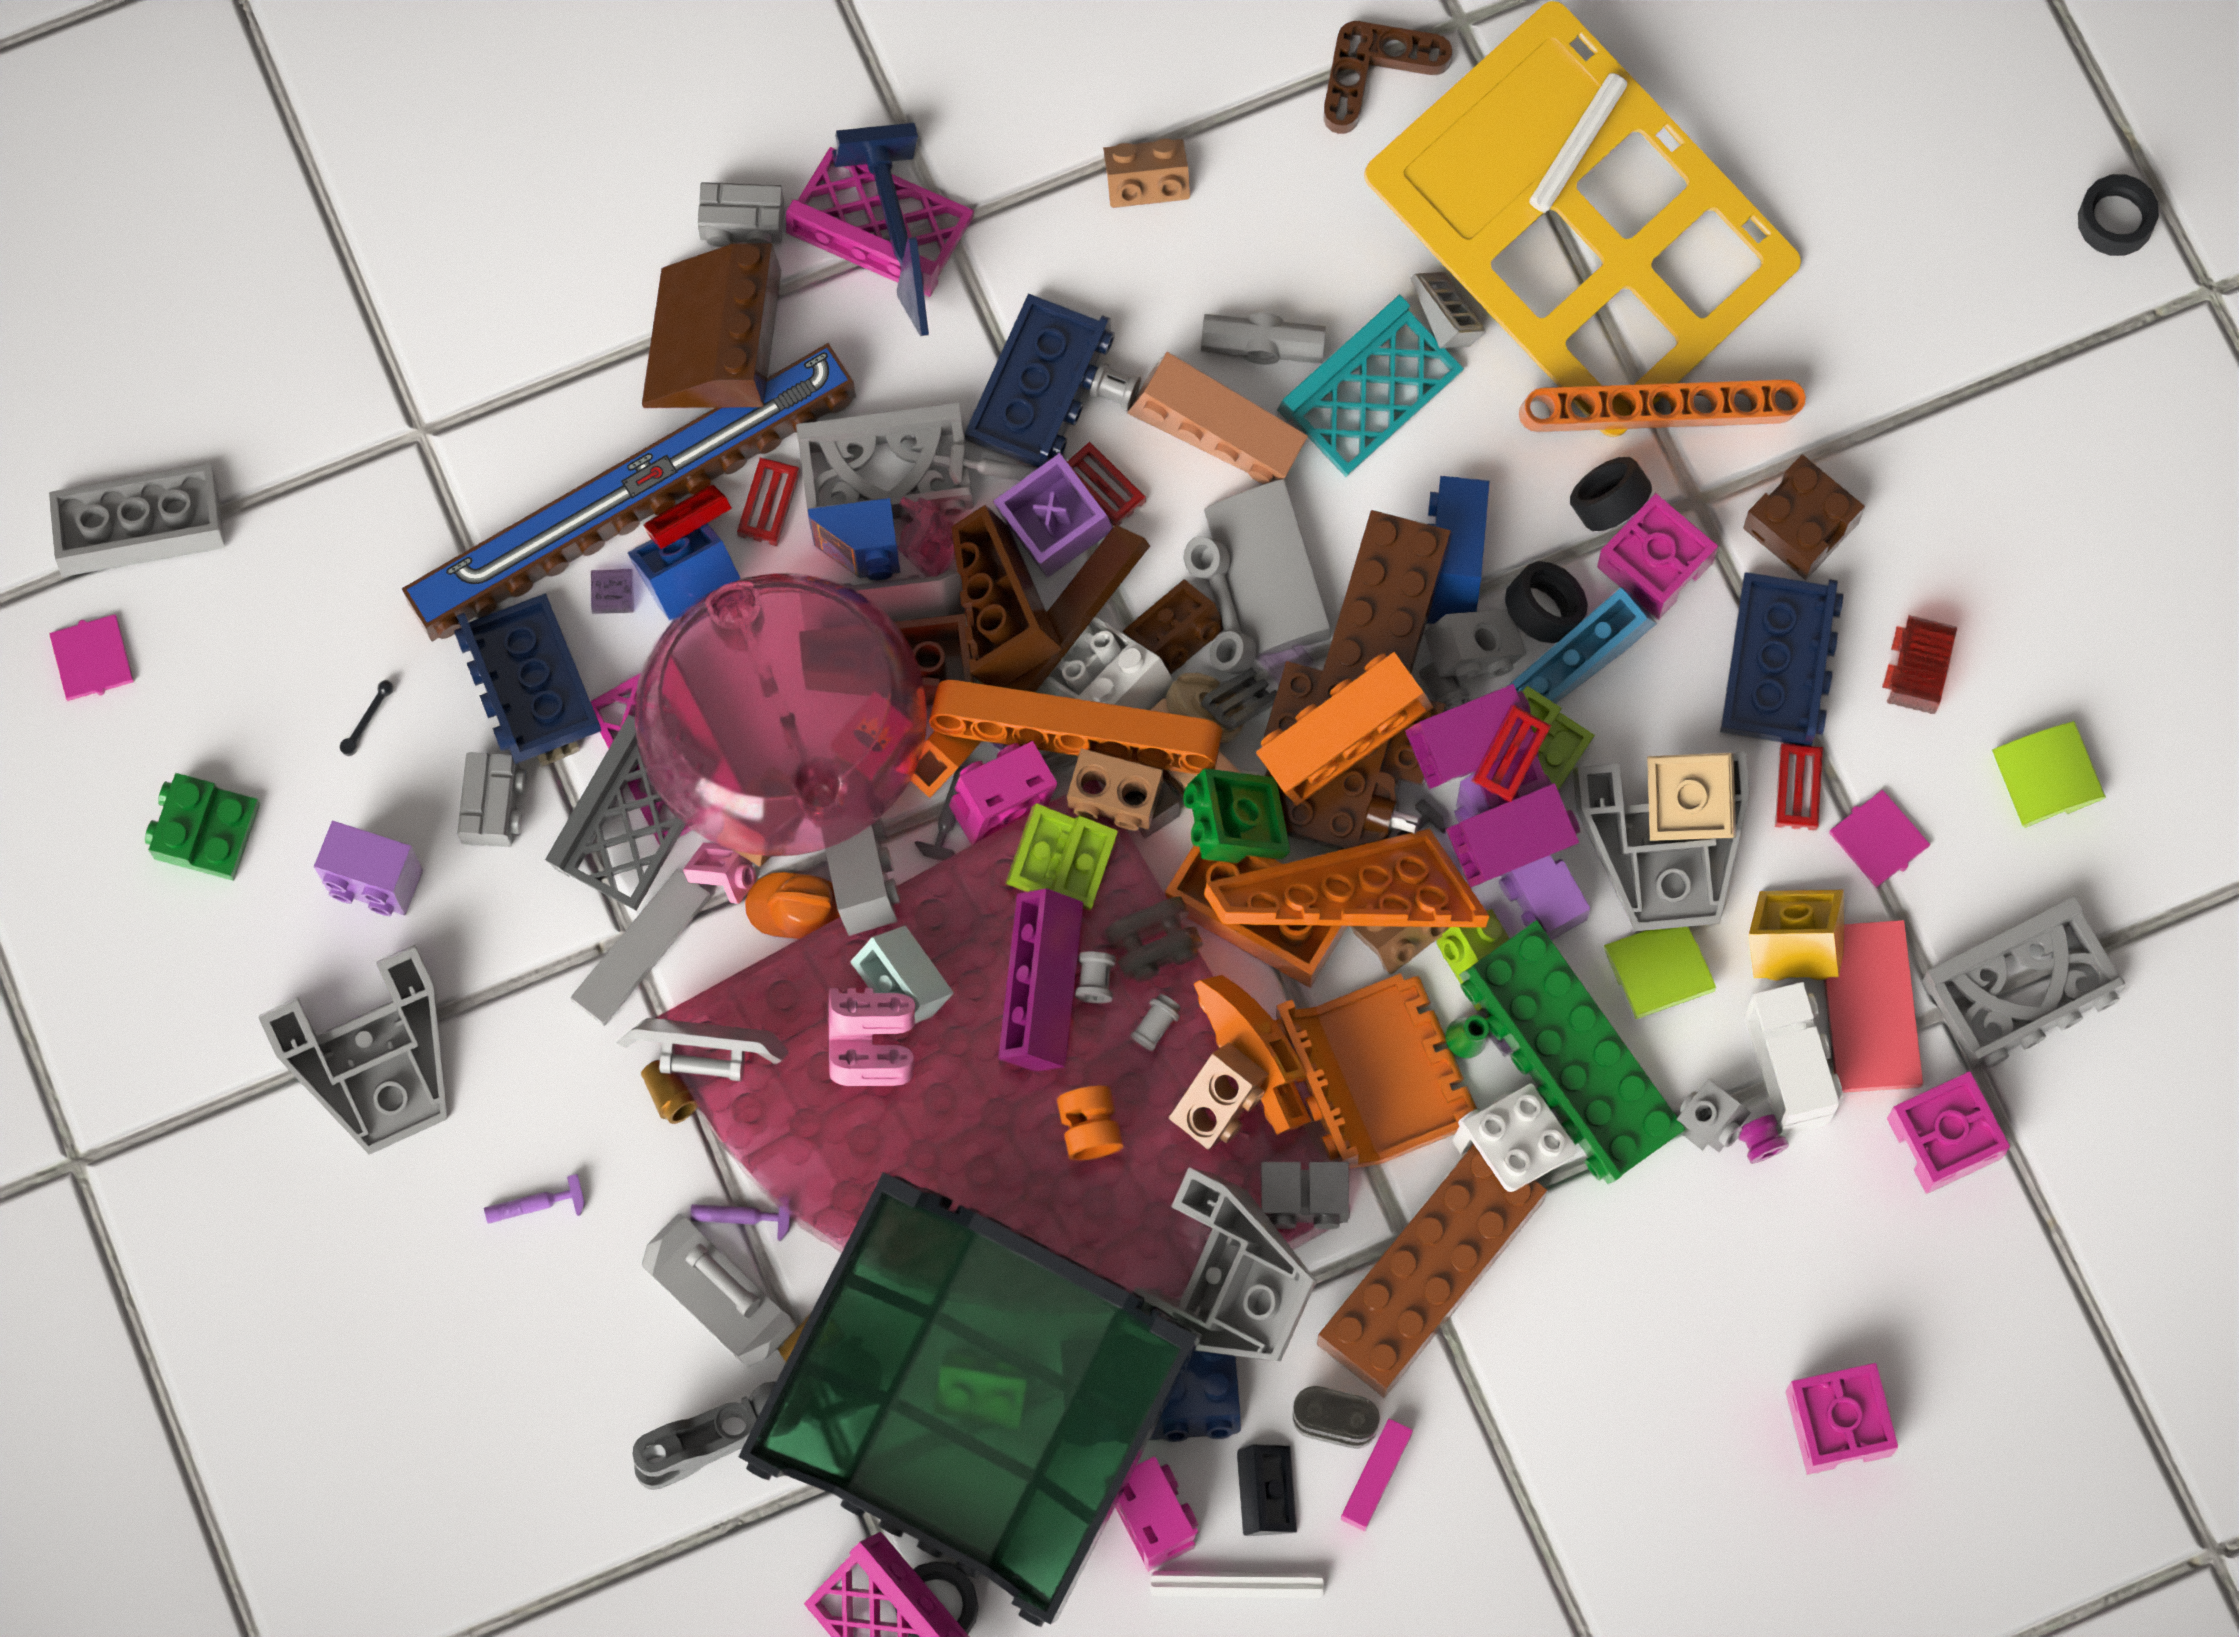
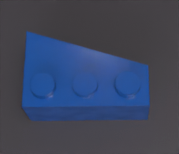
[1426,476,1490,624]

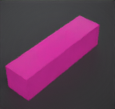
[1340,1418,1413,1532]

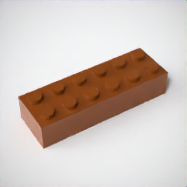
[1317,1144,1547,1398]

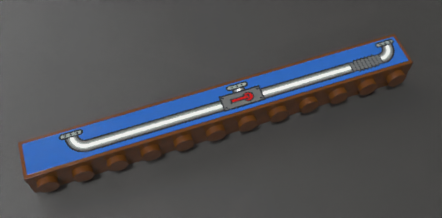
[401,343,856,642]

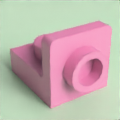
[683,843,757,904]

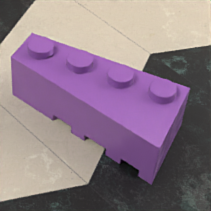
[1454,773,1591,941]

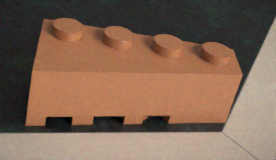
[1127,352,1308,484]

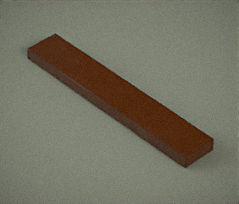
[1004,525,1150,692]

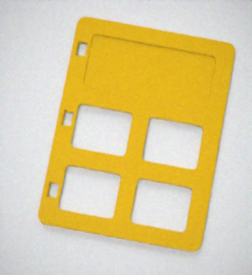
[1364,1,1801,437]

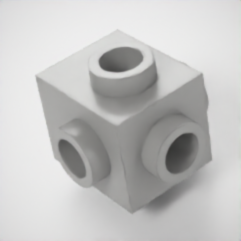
[1677,1079,1751,1153]

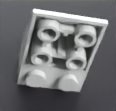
[1043,617,1174,710]

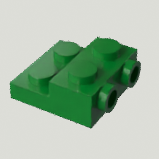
[1183,768,1291,863]
[145,773,260,881]

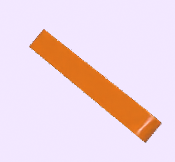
[1519,380,1806,432]
[929,680,1223,774]

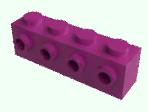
[998,888,1083,1072]

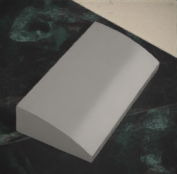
[49,463,225,577]
[1204,479,1330,659]

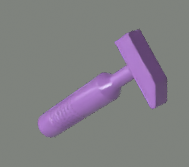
[484,1174,585,1224]
[690,1200,791,1241]

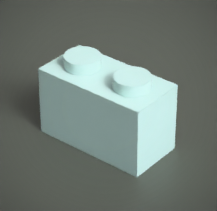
[850,925,954,1023]

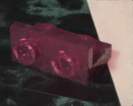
[896,496,955,577]

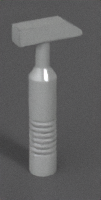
[949,443,1038,485]

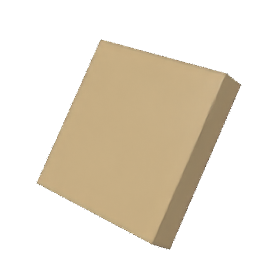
[1647,753,1736,841]

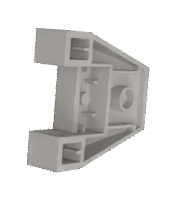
[1572,752,1750,931]
[258,944,447,1155]
[1123,1167,1317,1362]

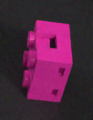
[1597,493,1718,620]
[949,741,1058,848]
[1887,1071,2010,1194]
[1785,1363,1899,1475]
[1108,1456,1199,1572]

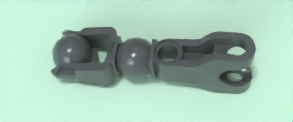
[632,1335,881,1490]

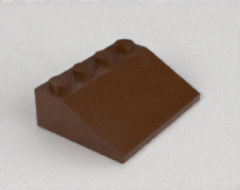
[642,243,781,408]

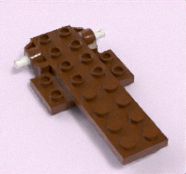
[1241,510,1453,850]

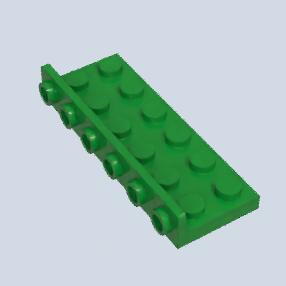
[1459,920,1686,1184]

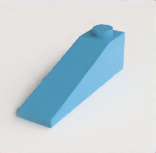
[1508,587,1657,704]

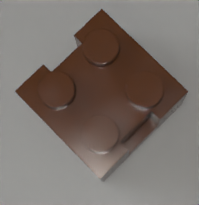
[1743,454,1865,581]

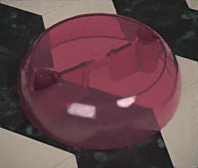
[635,572,927,856]

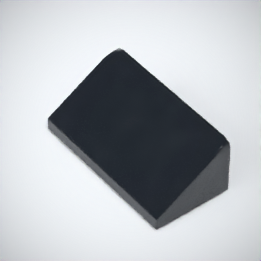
[1237,1444,1297,1536]

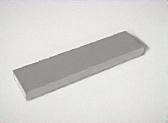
[570,869,711,1026]

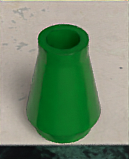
[1446,1015,1489,1058]

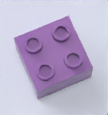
[993,453,1113,578]
[314,820,423,916]

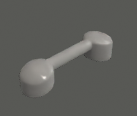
[1183,536,1257,674]

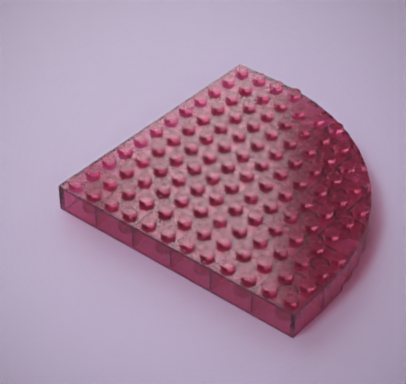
[655,780,1351,1316]

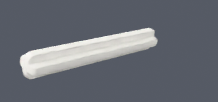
[1529,73,1627,213]
[1151,1571,1324,1598]

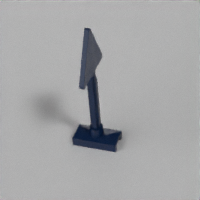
[832,123,929,336]

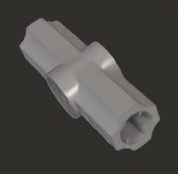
[1201,313,1326,365]

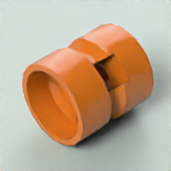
[1057,1085,1123,1161]

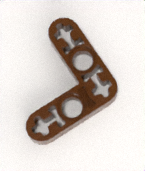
[1323,21,1452,134]

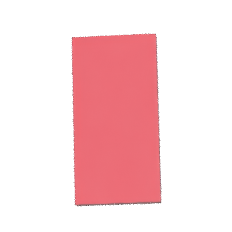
[1824,920,1923,1093]

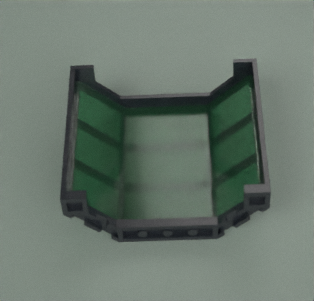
[738,1172,1202,1627]

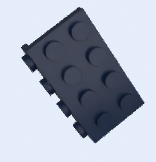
[964,293,1115,468]
[1720,572,1844,746]
[454,593,602,764]
[1061,1336,1241,1448]

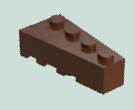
[951,505,1063,687]
[799,614,973,704]

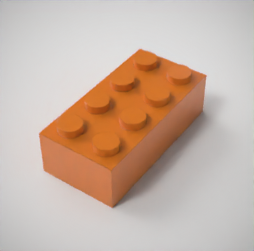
[1256,652,1433,806]
[1165,845,1348,988]

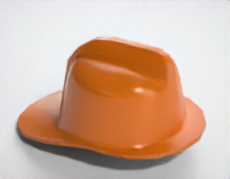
[745,872,843,941]

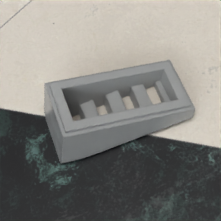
[1410,272,1485,348]

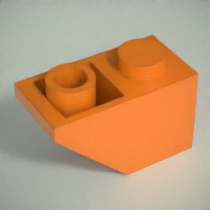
[899,730,982,798]

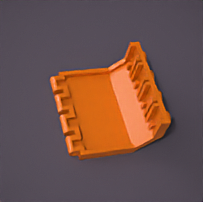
[1274,973,1477,1169]

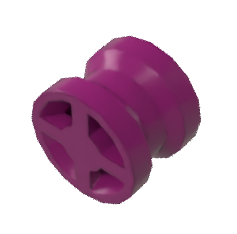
[1738,1114,1789,1164]

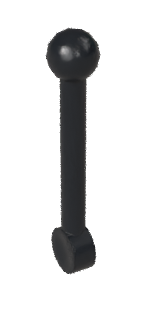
[340,680,394,756]

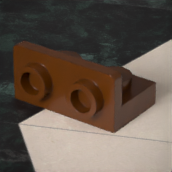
[1123,579,1224,675]

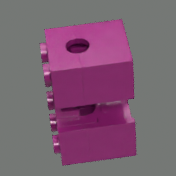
[1405,684,1580,888]

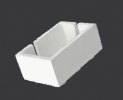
[1744,982,1843,1136]

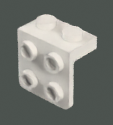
[1452,1083,1577,1192]

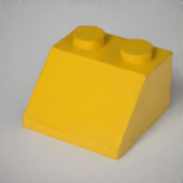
[1749,889,1844,981]

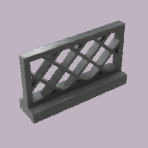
[545,715,720,911]

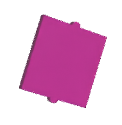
[49,614,134,701]
[1829,790,1930,888]

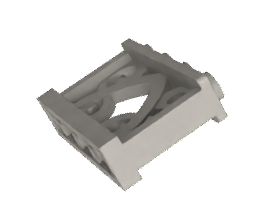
[796,403,973,529]
[1922,896,2126,1069]

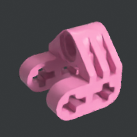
[829,988,915,1086]

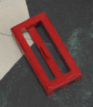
[1067,441,1146,526]
[737,457,800,546]
[643,485,732,549]
[1471,705,1551,802]
[1775,743,1823,831]

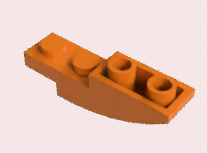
[1194,975,1311,1134]

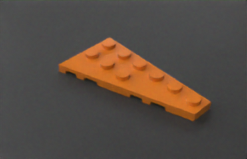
[1204,828,1489,928]

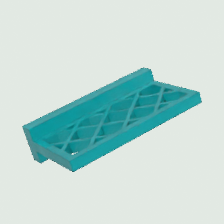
[1277,294,1464,477]

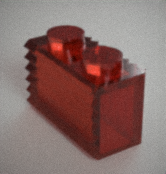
[1882,615,1957,714]

